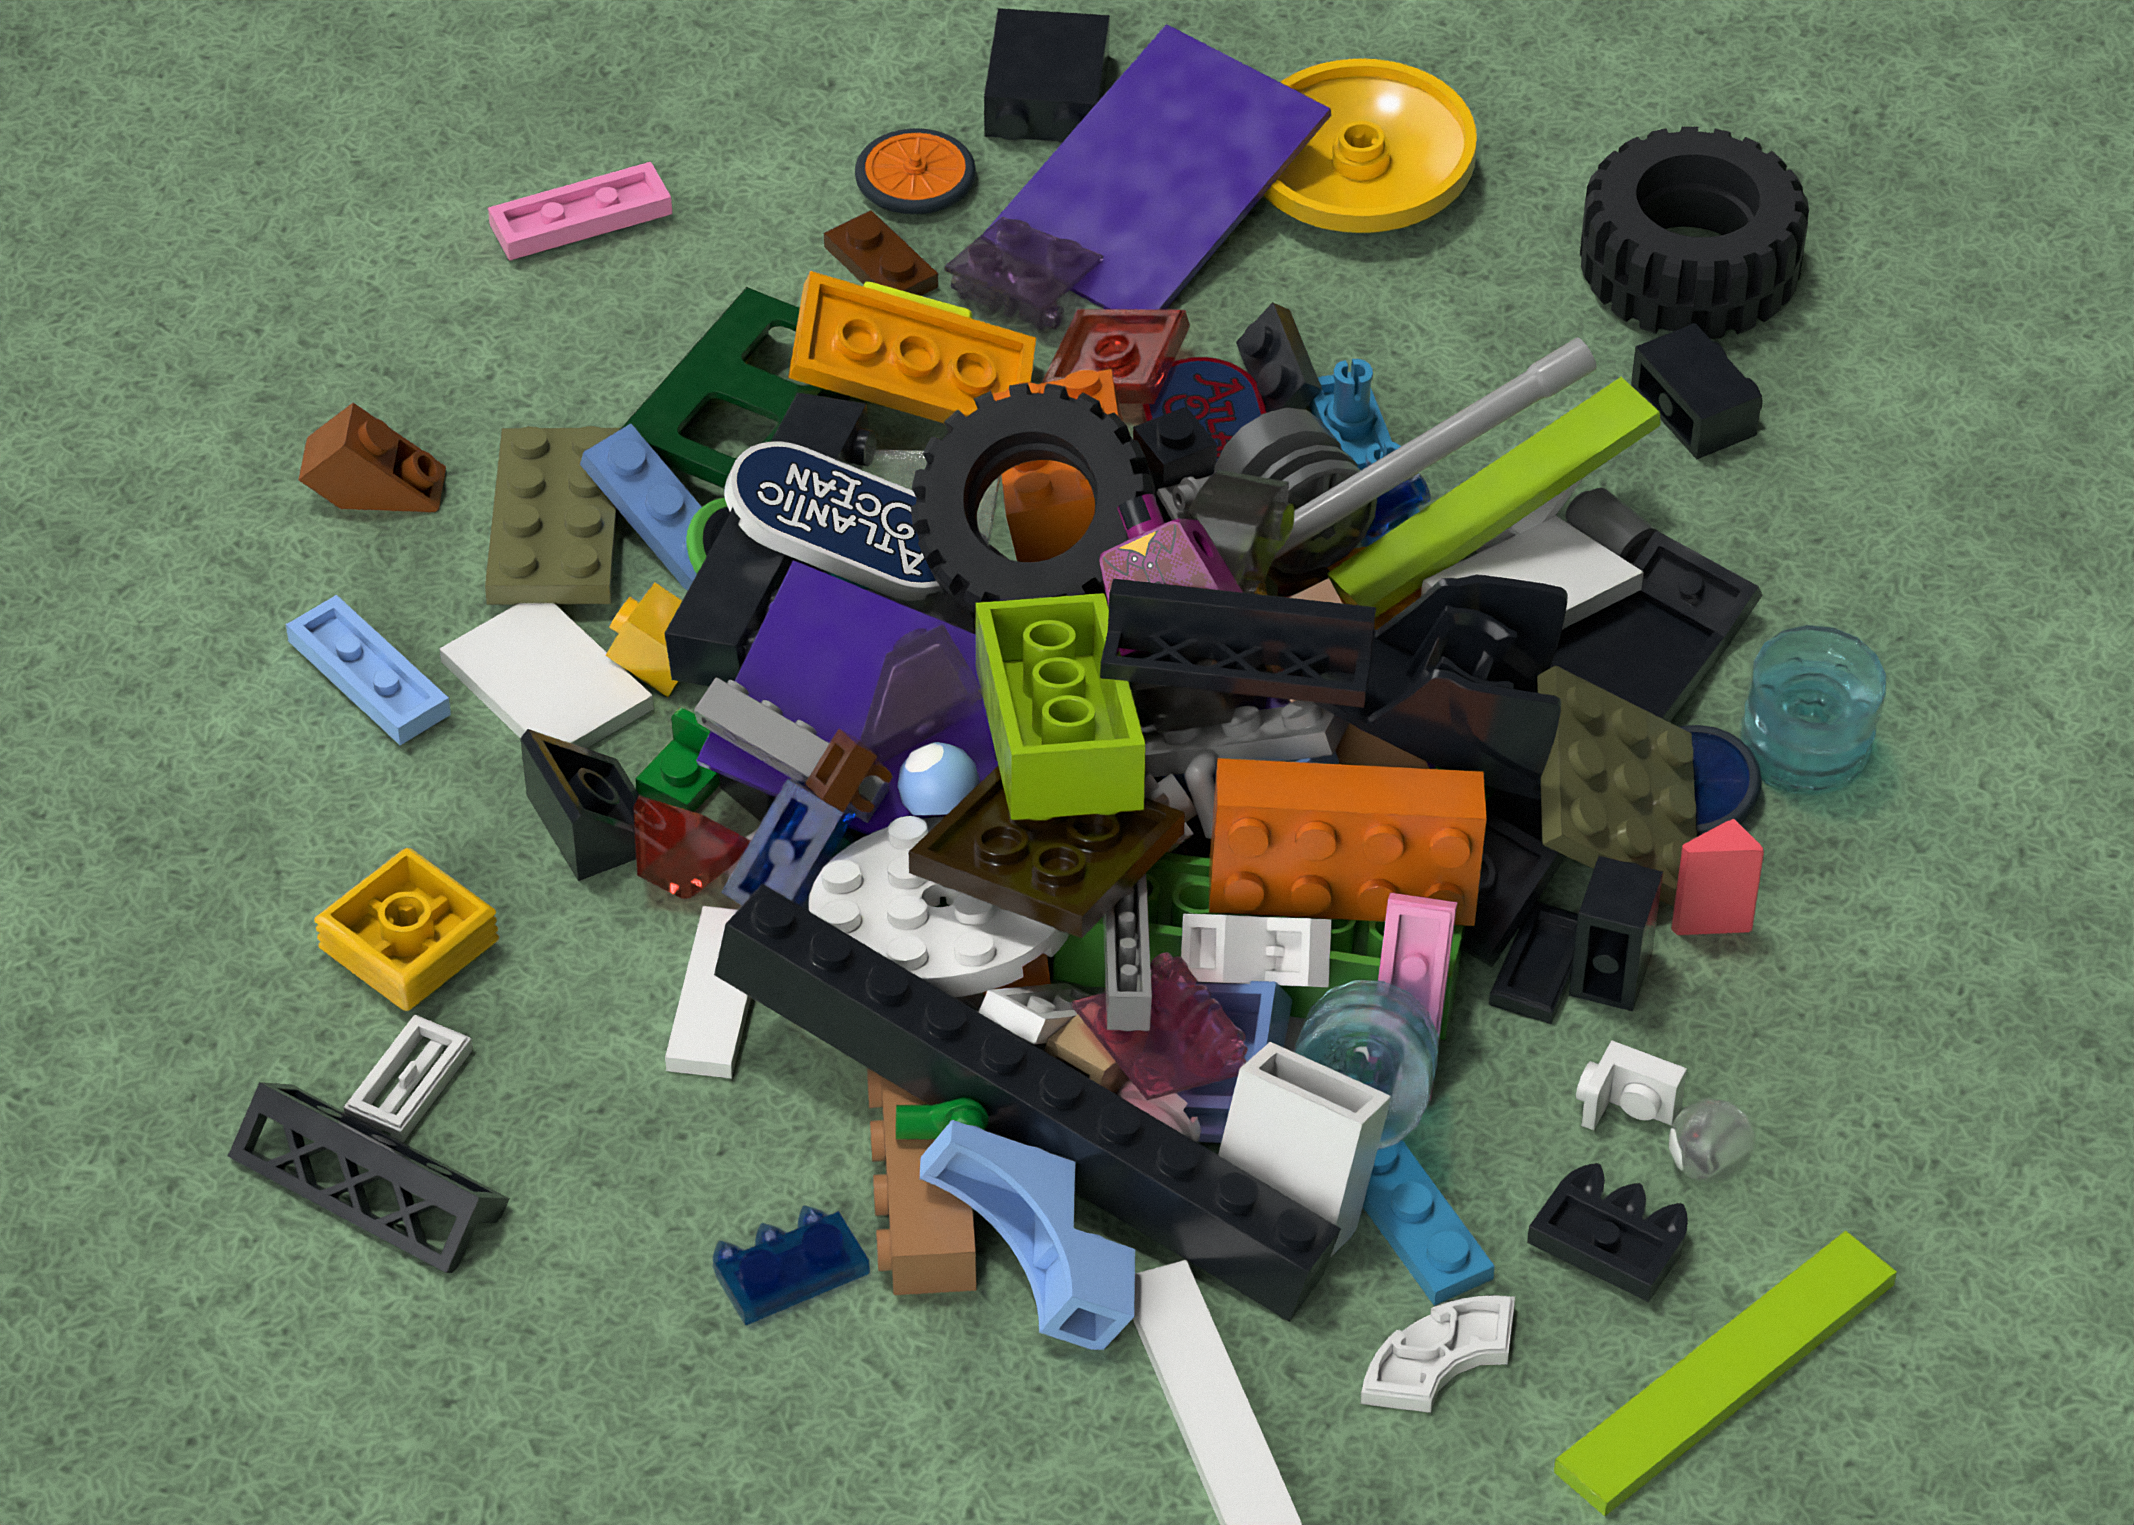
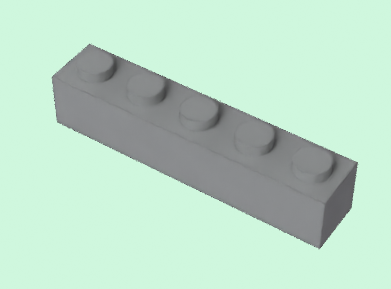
[694,677,889,823]
[1103,873,1152,1031]

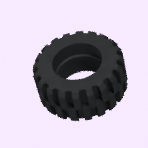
[1580,127,1809,339]
[911,383,1157,619]

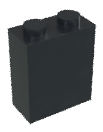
[984,8,1110,143]

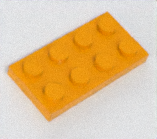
[788,271,1036,423]

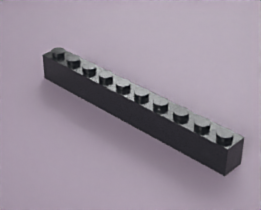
[714,883,1341,1322]

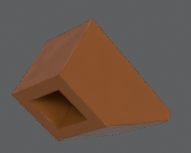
[298,403,446,512]

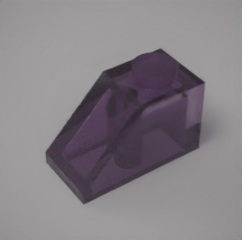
[861,624,983,763]

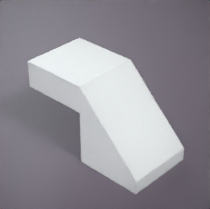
[1180,914,1331,987]

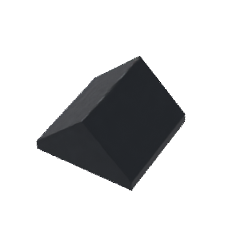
[520,729,670,881]

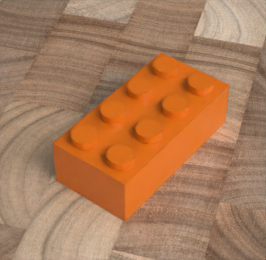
[993,369,1123,562]
[1209,758,1486,926]

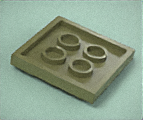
[1537,666,1697,907]

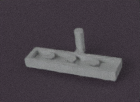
[1140,700,1349,839]

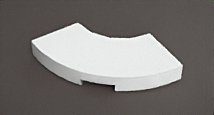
[1361,1296,1515,1413]

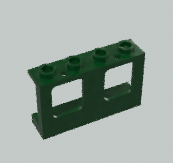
[620,287,851,489]

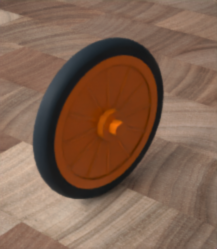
[855,128,976,214]

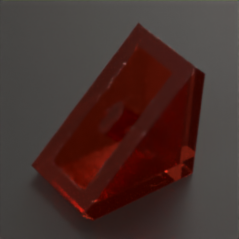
[633,795,753,899]

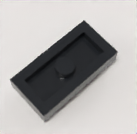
[1236,302,1323,413]

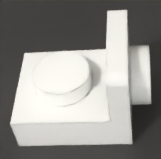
[1576,1040,1687,1130]

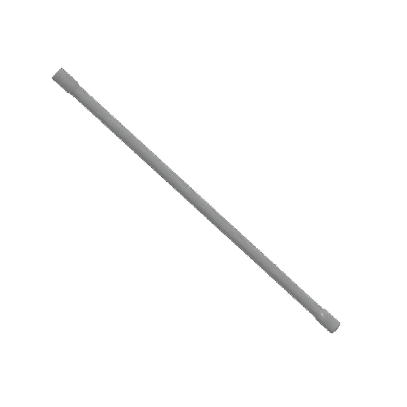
[715,337,1597,888]

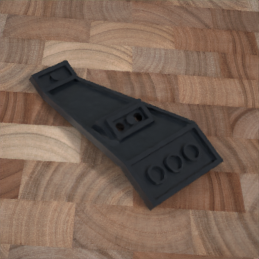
[1462,530,1763,968]

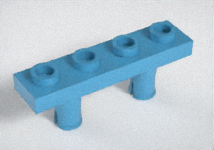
[1309,359,1419,547]

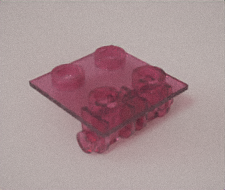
[1071,952,1248,1101]

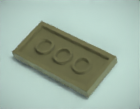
[485,426,620,605]

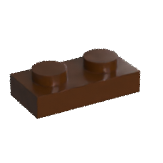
[824,210,939,296]

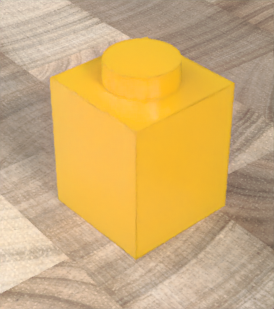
[605,582,682,697]

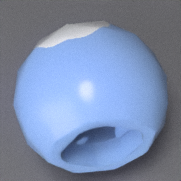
[898,742,980,815]

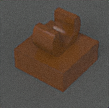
[805,728,893,812]

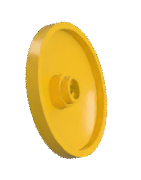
[1264,58,1477,233]

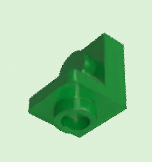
[635,707,720,818]

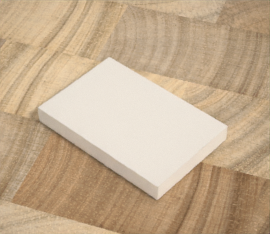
[1421,516,1643,629]
[439,603,654,749]

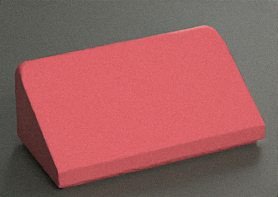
[1671,819,1764,935]

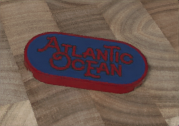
[1142,357,1266,538]

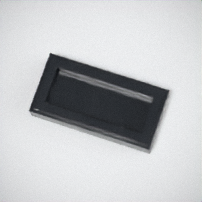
[1489,902,1578,1024]

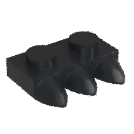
[1527,1163,1688,1302]

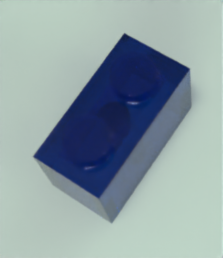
[721,779,857,907]

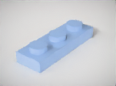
[286,595,451,745]

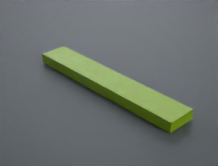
[1327,377,1661,618]
[1554,1230,1897,1516]

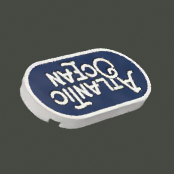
[724,442,944,601]

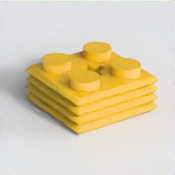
[314,848,499,1011]

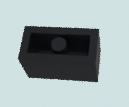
[1631,323,1763,460]
[1569,856,1663,1012]

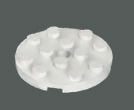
[809,816,1069,997]

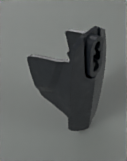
[1313,574,1568,800]

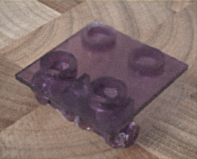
[944,217,1104,330]

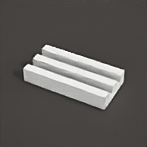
[343,1015,473,1142]

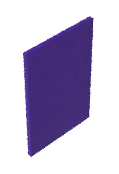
[979,24,1332,331]
[696,560,998,835]

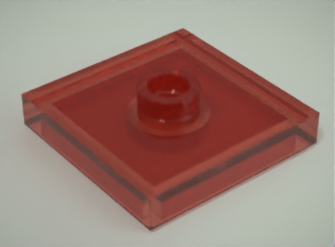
[1041,309,1190,404]

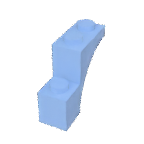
[920,1120,1135,1350]

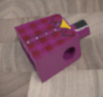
[1099,494,1243,658]

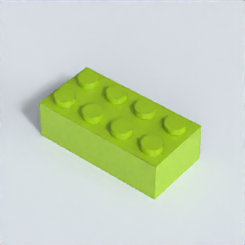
[976,593,1145,821]

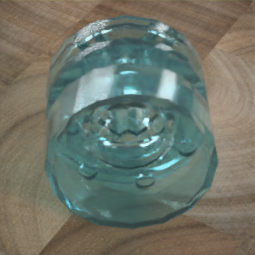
[1739,625,1886,796]
[1294,980,1439,1150]

